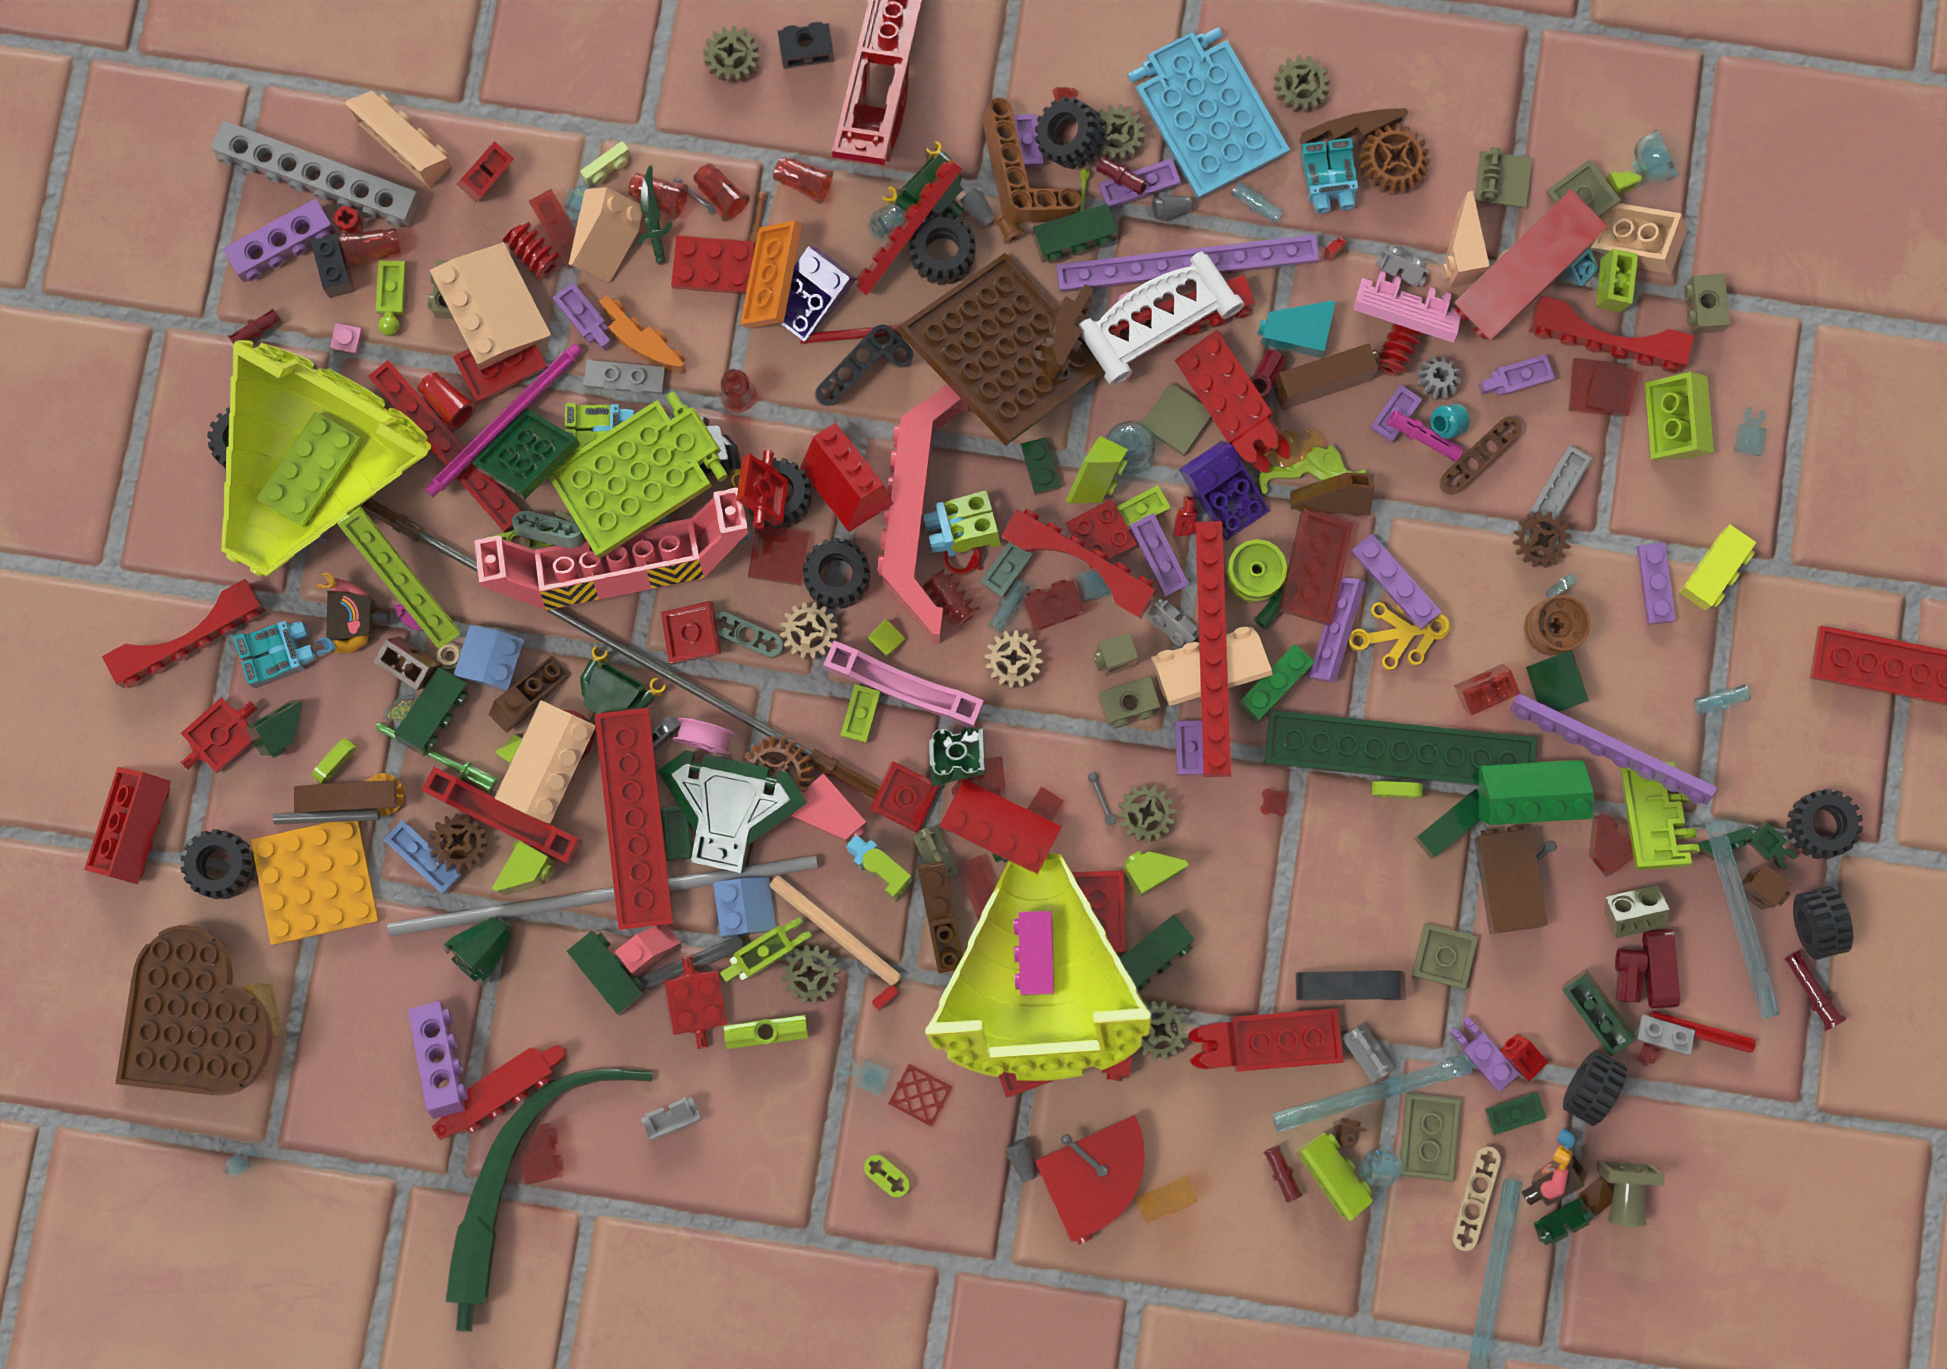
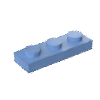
[383,820,462,895]

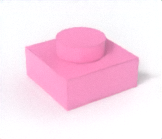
[330,323,363,355]

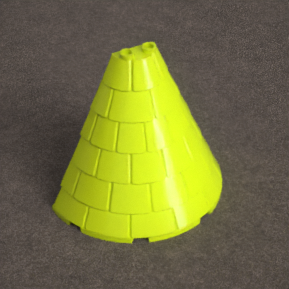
[221,340,431,577]
[926,853,1150,1081]

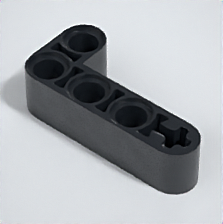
[814,324,913,406]
[1295,970,1406,1001]

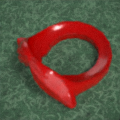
[943,547,982,575]

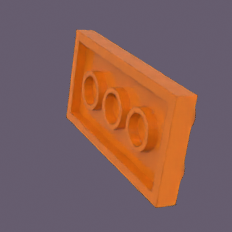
[740,220,802,329]

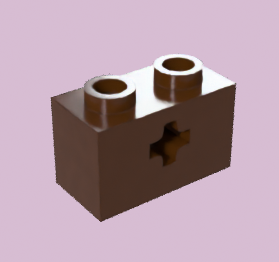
[374,636,443,690]
[1735,864,1792,910]

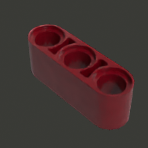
[1642,929,1680,1009]

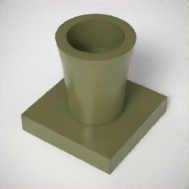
[1597,1161,1665,1227]

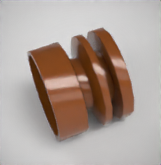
[1524,595,1591,656]

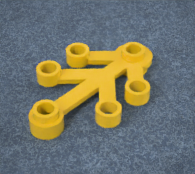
[1348,602,1450,671]

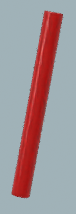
[800,325,900,344]

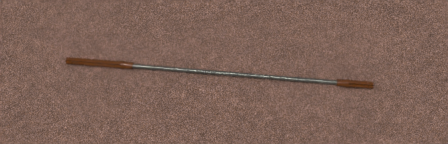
[357,498,880,799]

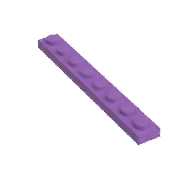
[1509,693,1717,805]

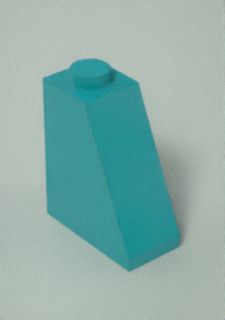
[1257,300,1336,358]

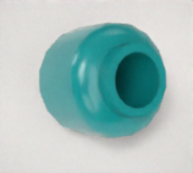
[1430,403,1470,439]

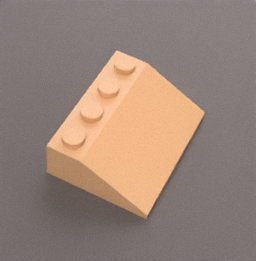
[430,242,551,371]

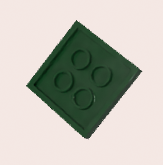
[472,409,581,499]

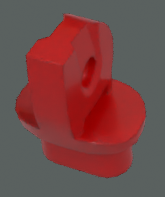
[1173,496,1198,536]

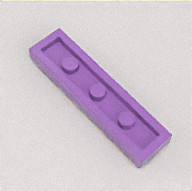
[1351,534,1442,631]
[1309,577,1366,683]

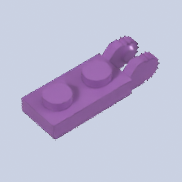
[1450,1017,1519,1092]

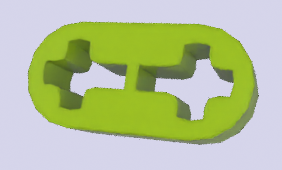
[311,738,357,784]
[1371,781,1423,799]
[864,1155,910,1198]

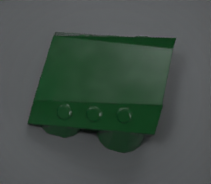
[929,727,985,786]

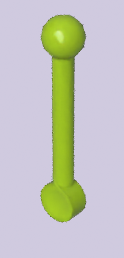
[1079,169,1090,212]

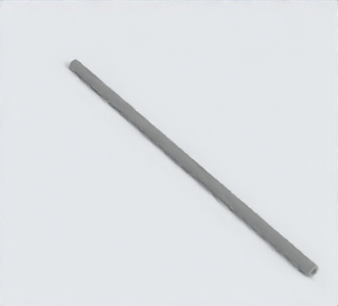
[387,855,818,936]

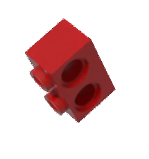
[456,141,514,202]

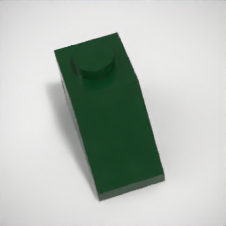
[246,701,302,758]

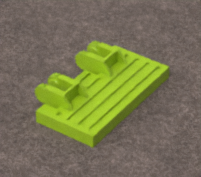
[1619,762,1700,870]

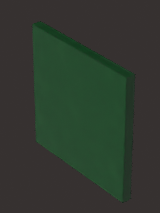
[1526,650,1589,712]

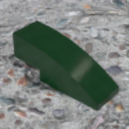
[1414,789,1481,859]

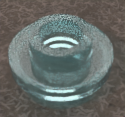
[223,1153,250,1178]

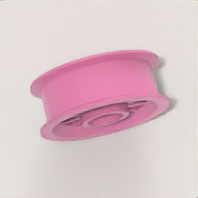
[673,718,736,755]

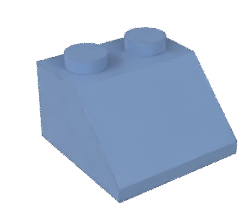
[453,625,524,692]
[713,877,776,939]

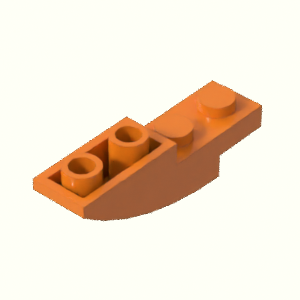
[599,294,686,374]

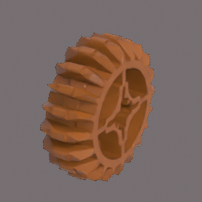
[1359,124,1430,195]
[744,736,814,795]

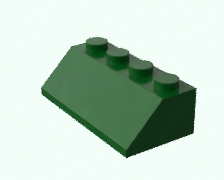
[1479,759,1594,825]

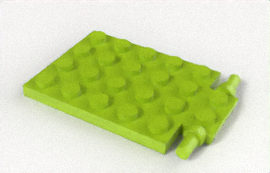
[549,392,728,559]

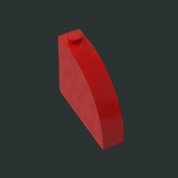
[1035,1115,1145,1245]

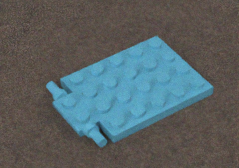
[1127,28,1290,200]

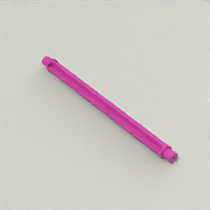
[425,344,582,498]

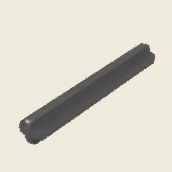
[641,936,744,989]

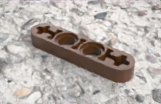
[1439,416,1522,495]

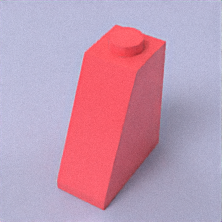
[789,774,867,842]
[615,924,681,977]

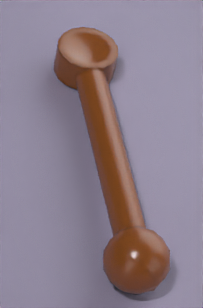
[750,191,768,245]

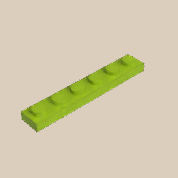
[338,506,461,649]

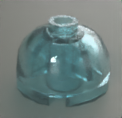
[1631,129,1679,183]
[1105,421,1156,475]

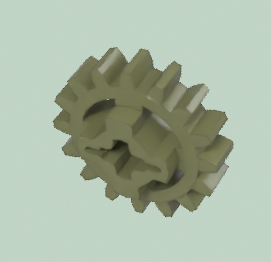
[703,26,760,84]
[1273,55,1330,113]
[1099,104,1145,162]
[1116,784,1175,843]
[781,945,840,1004]
[1141,1001,1189,1060]

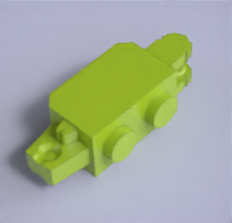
[720,917,812,983]

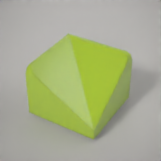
[1606,171,1642,195]
[868,619,906,659]
[495,734,522,764]

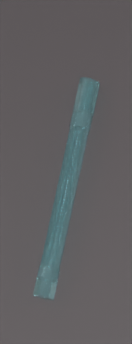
[1705,819,1780,1019]
[1272,1055,1472,1132]
[1467,1178,1522,1369]

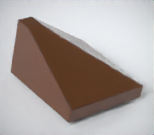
[1578,1177,1613,1216]

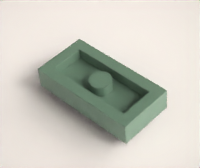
[980,542,1033,598]

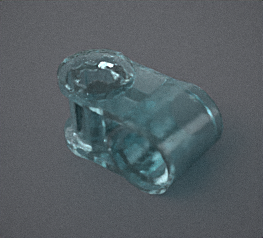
[1075,565,1115,602]

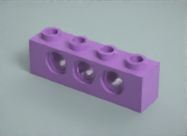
[223,198,336,282]
[408,1001,468,1119]

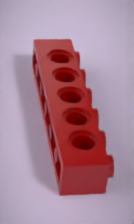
[1108,275,1255,345]

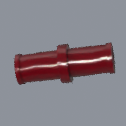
[1096,157,1148,195]
[228,308,282,345]
[1263,1145,1302,1203]

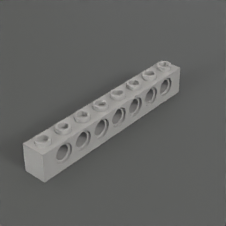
[211,120,421,228]

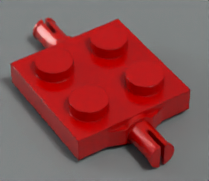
[736,450,788,529]
[181,697,258,774]
[663,956,727,1049]

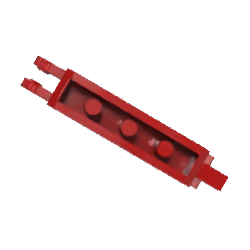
[431,1045,567,1140]

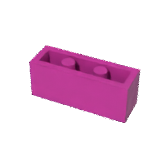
[1013,911,1055,996]

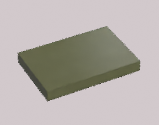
[1398,1093,1461,1182]

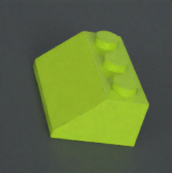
[1645,372,1714,460]
[1295,1132,1373,1221]

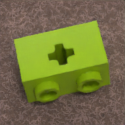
[1595,249,1638,313]

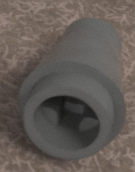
[960,187,996,227]
[1152,196,1192,222]
[1006,1139,1037,1182]

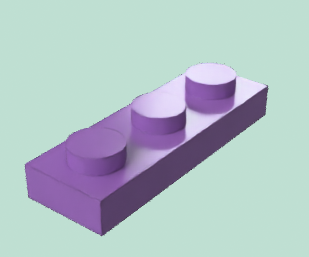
[1098,158,1181,209]
[1129,513,1189,597]
[1637,543,1676,625]

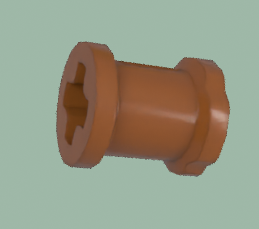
[993,213,1025,244]

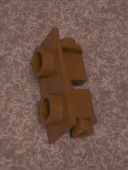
[1333,1118,1367,1147]

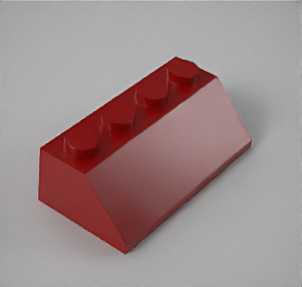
[800,423,894,533]
[84,767,171,885]
[940,779,1062,875]

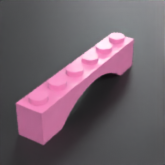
[824,641,984,727]

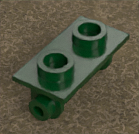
[1533,1198,1594,1246]

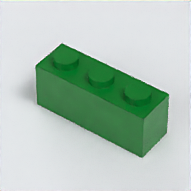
[1237,644,1315,724]

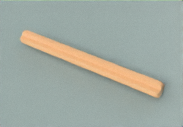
[770,876,901,986]

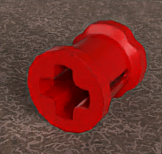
[334,206,363,237]

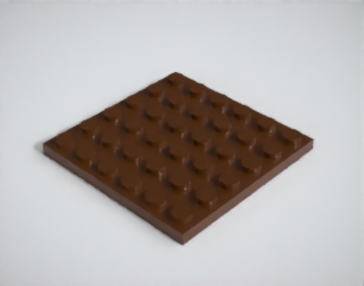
[897,253,1105,446]

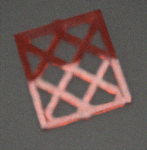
[888,1064,952,1127]

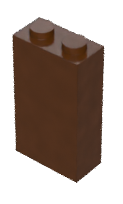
[1273,343,1380,410]
[1474,825,1548,934]

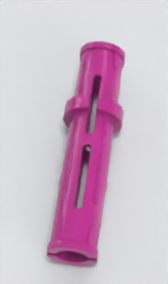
[1387,410,1463,462]

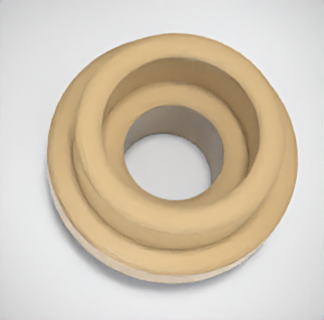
[436,643,462,670]

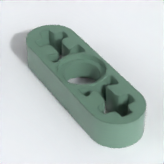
[512,511,584,548]
[715,612,784,659]

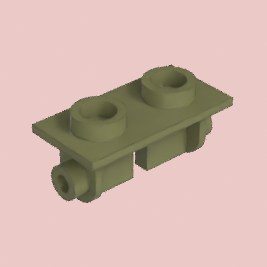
[912,824,959,879]

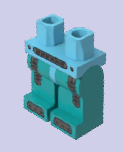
[1299,138,1358,214]
[233,621,317,688]

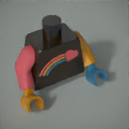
[315,573,390,656]
[1522,1129,1587,1206]

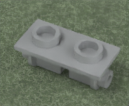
[1375,245,1431,287]
[1146,599,1199,648]
[1634,1015,1695,1056]
[1341,1022,1394,1083]
[641,1097,701,1141]

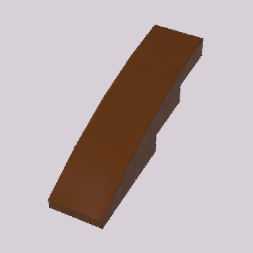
[1299,108,1408,145]
[294,780,397,813]

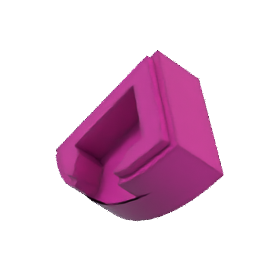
[395,604,423,631]

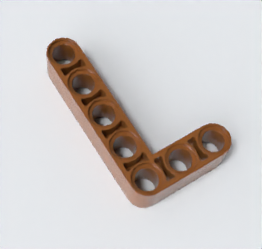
[982,97,1081,223]

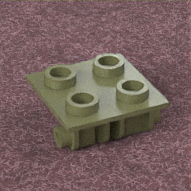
[1475,147,1532,208]

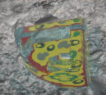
[1545,574,1577,598]
[383,695,415,722]

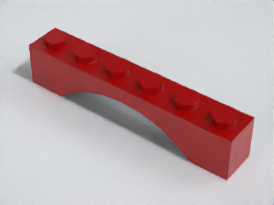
[1528,295,1694,373]
[1001,508,1157,619]
[101,579,266,688]
[421,767,582,866]

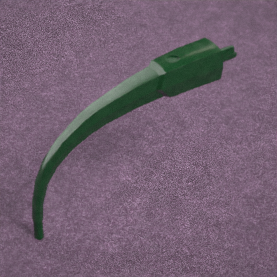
[445,1068,652,1332]

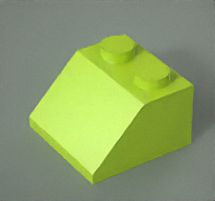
[1066,435,1128,503]
[492,841,555,896]
[1122,851,1189,898]

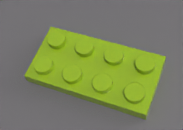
[256,412,362,528]

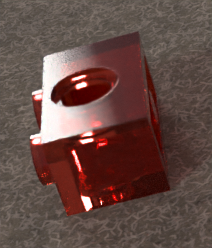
[1022,579,1084,633]
[1454,664,1521,716]

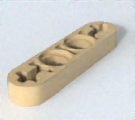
[1451,1147,1501,1251]

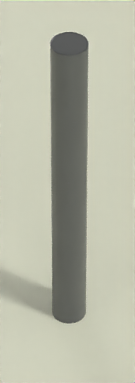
[273,810,381,824]

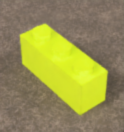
[1679,524,1756,611]

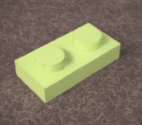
[580,141,631,187]

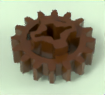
[1512,510,1572,568]
[428,814,488,874]

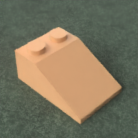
[569,187,643,282]
[1442,191,1489,287]
[1590,203,1688,274]

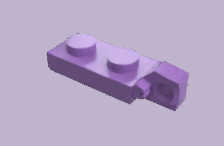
[552,282,612,351]
[1479,354,1555,396]

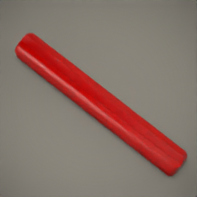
[1649,1011,1756,1053]

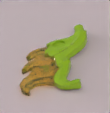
[1258,429,1366,495]

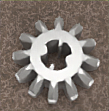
[1416,355,1462,400]

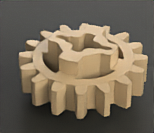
[780,602,838,660]
[985,630,1043,689]

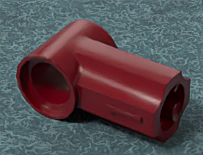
[1251,349,1288,400]
[1615,948,1648,1003]

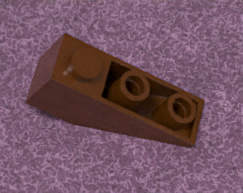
[1290,472,1375,516]
[488,656,570,733]

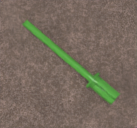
[376,723,498,792]

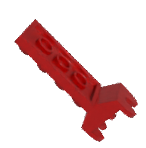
[1174,330,1291,473]
[1187,1008,1344,1072]

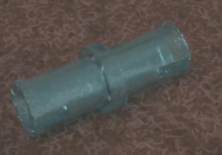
[1231,181,1283,224]
[987,580,1029,633]
[1693,684,1751,715]

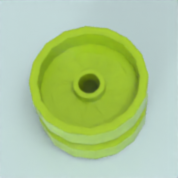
[1225,539,1287,604]

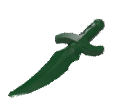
[637,165,672,265]

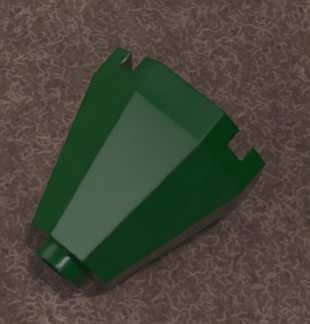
[443,917,512,987]

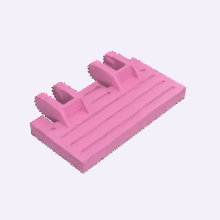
[1353,271,1461,343]

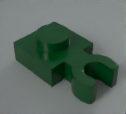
[1747,822,1797,869]

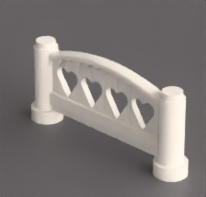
[1078,251,1245,386]

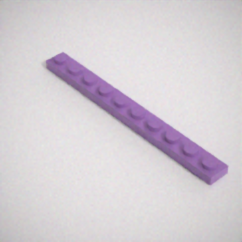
[1056,235,1319,293]

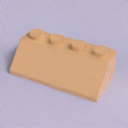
[345,91,451,189]
[1151,626,1273,706]
[495,700,596,824]

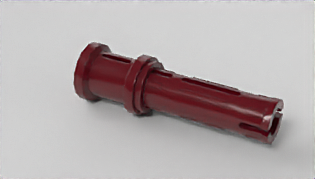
[1784,950,1846,1031]

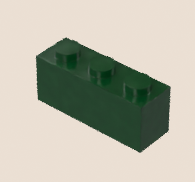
[1032,203,1117,264]
[394,668,469,757]
[1119,914,1195,992]
[566,931,645,1016]
[1562,968,1635,1057]

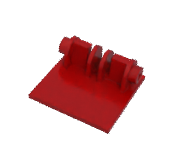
[1065,499,1137,569]

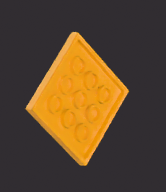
[251,821,380,946]

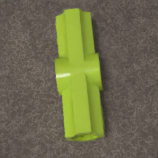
[724,1015,808,1050]

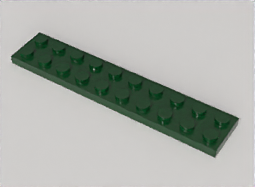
[1264,710,1537,786]

